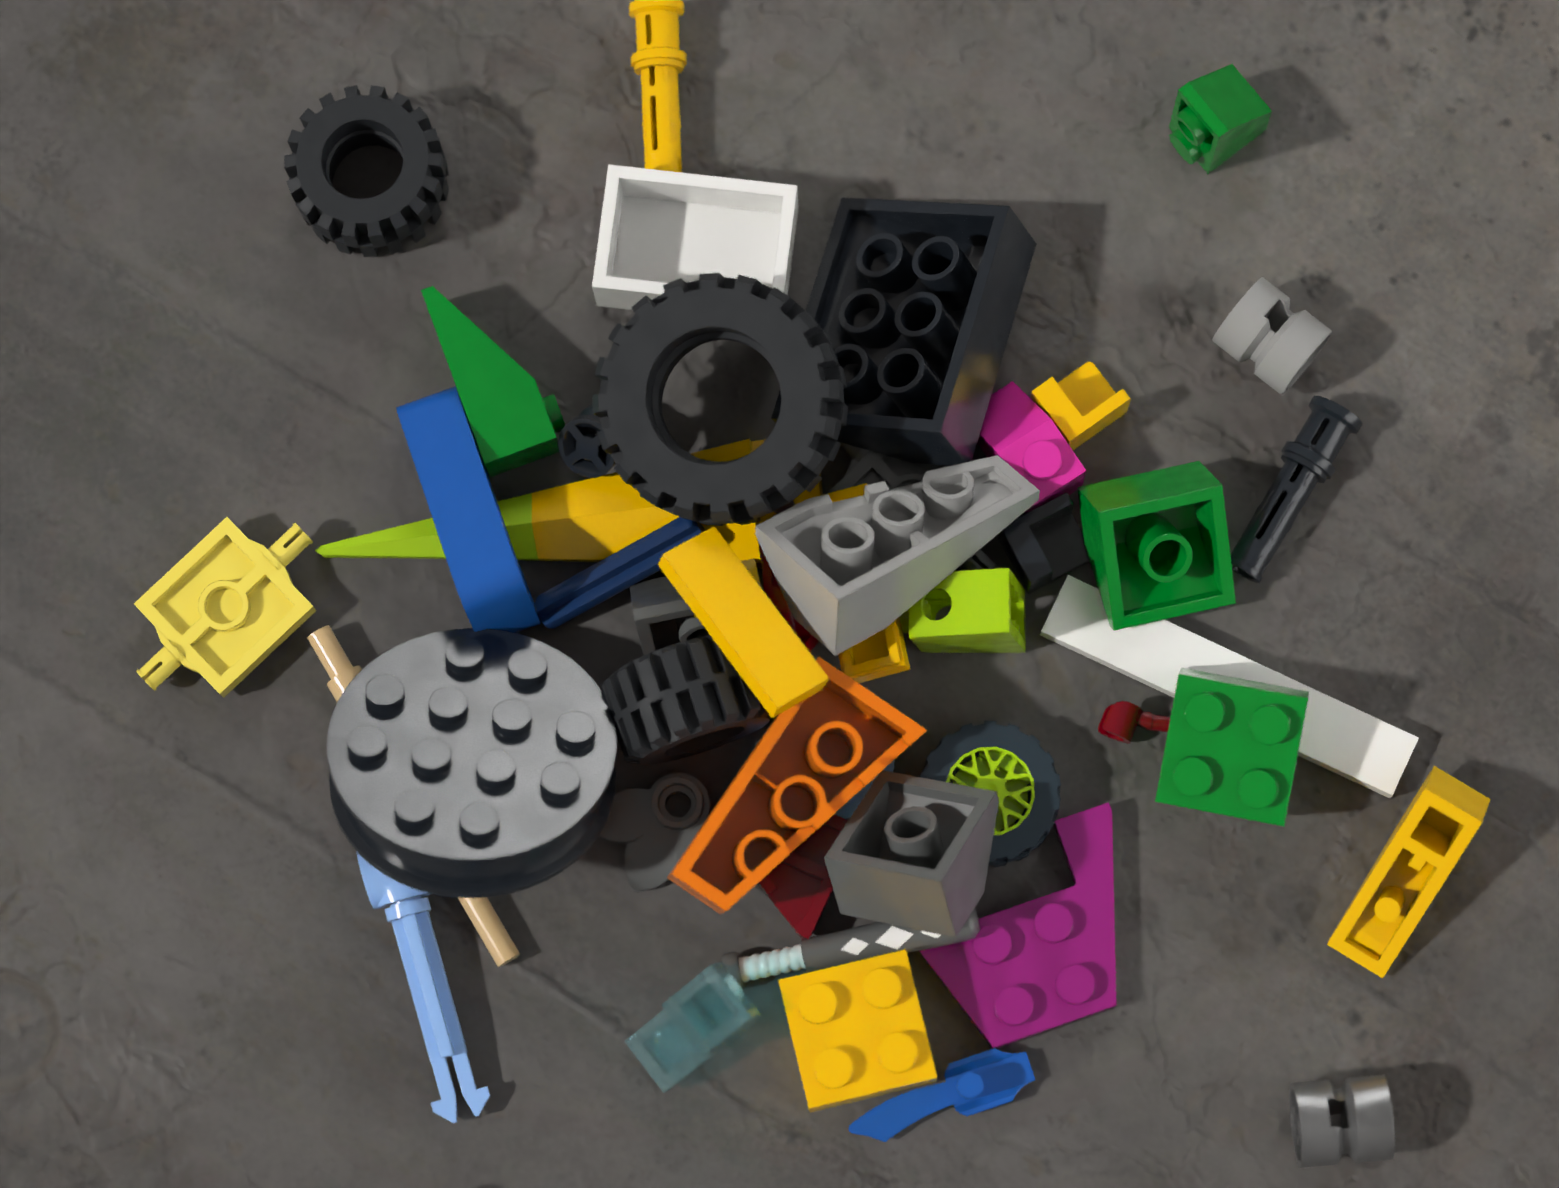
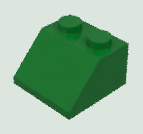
[1077,461,1236,631]

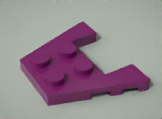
[917,802,1117,1049]

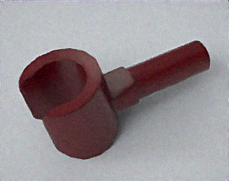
[1098,701,1170,744]

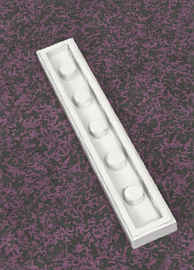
[1040,575,1419,798]

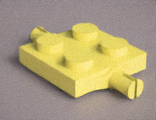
[134,517,317,698]

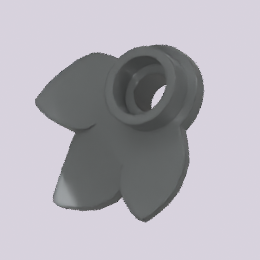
[599,772,710,893]

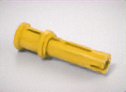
[628,0,687,172]

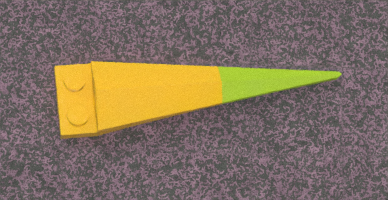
[315,439,823,569]

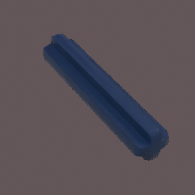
[534,517,705,629]

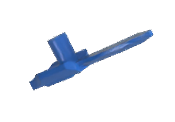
[849,1048,1036,1142]

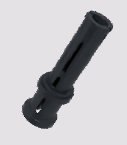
[1231,396,1363,583]

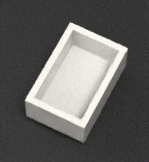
[592,164,799,310]

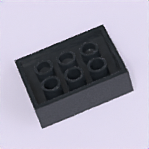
[771,198,1036,466]

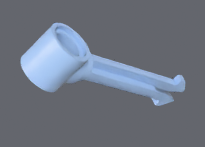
[356,851,491,1123]

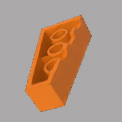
[667,656,927,914]

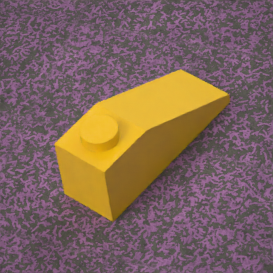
[1327,766,1490,978]

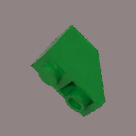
[1169,64,1272,174]

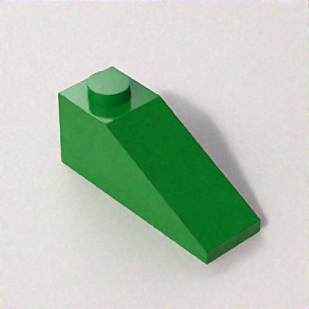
[421,286,566,477]

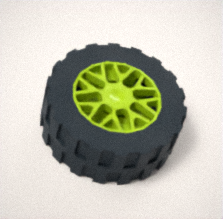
[920,721,1061,868]

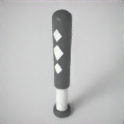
[722,908,979,992]

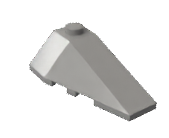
[756,455,1040,656]

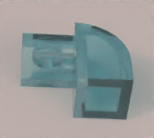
[624,962,762,1093]

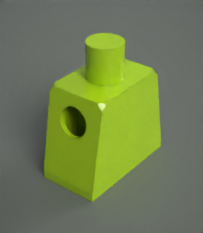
[900,568,1026,653]

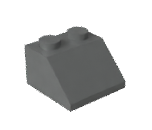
[824,770,999,938]

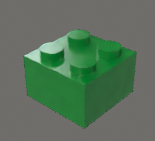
[1155,668,1309,826]

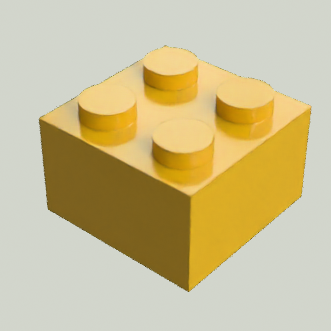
[778,949,937,1113]

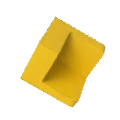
[1031,362,1131,450]

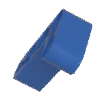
[396,386,541,633]

